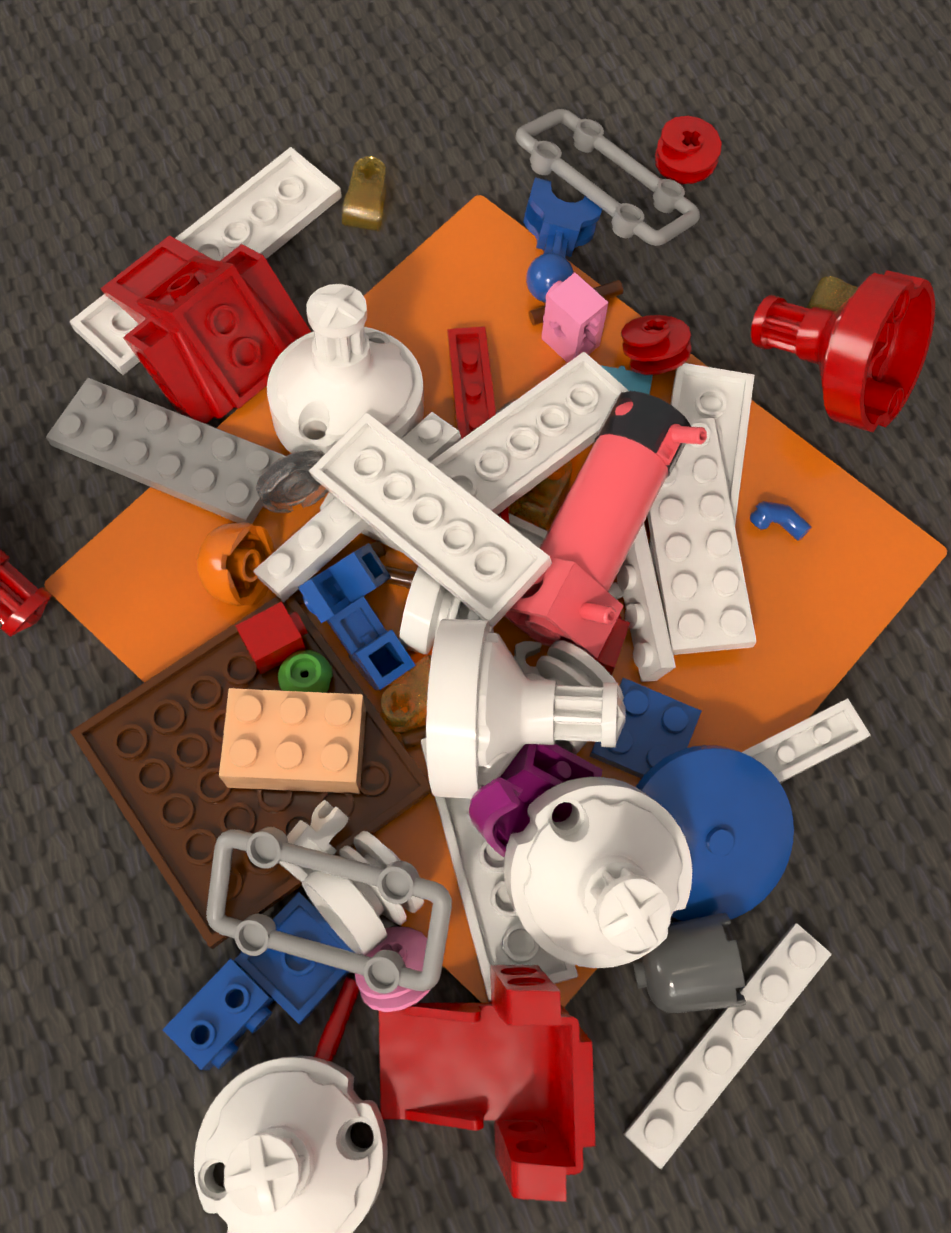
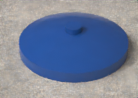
[636,745,794,921]

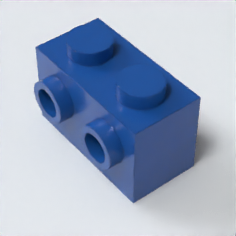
[162,959,275,1070]

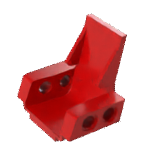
[100,235,311,424]
[378,965,596,1202]

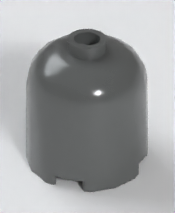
[633,913,746,1014]

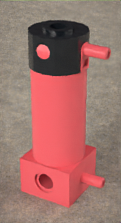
[504,391,707,658]

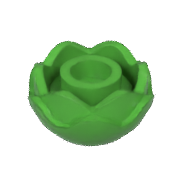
[278,650,333,693]

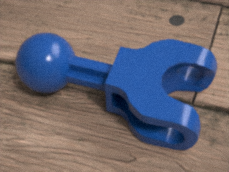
[523,177,602,303]

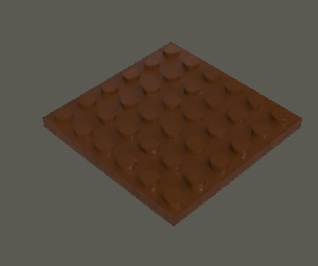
[70,595,432,949]

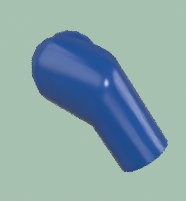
[750,501,812,541]

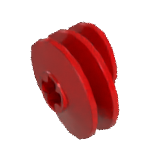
[655,116,722,184]
[621,315,692,375]

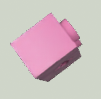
[541,273,608,363]

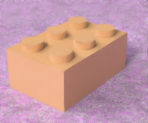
[219,688,366,794]

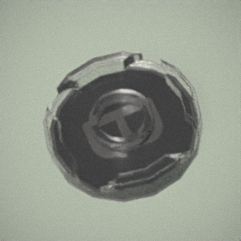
[256,449,329,513]

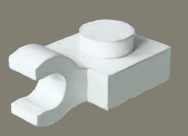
[279,800,349,882]

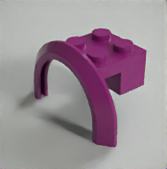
[469,744,602,857]

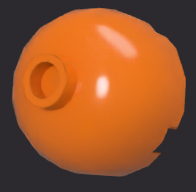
[197,523,275,606]

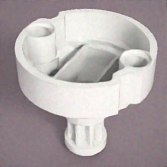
[267,284,424,455]
[426,619,626,799]
[504,777,692,968]
[194,1056,388,1233]

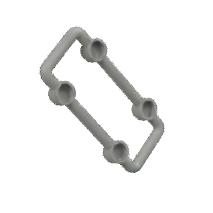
[515,109,700,246]
[206,827,452,994]

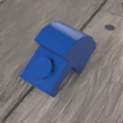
[298,543,391,623]
[327,596,416,690]

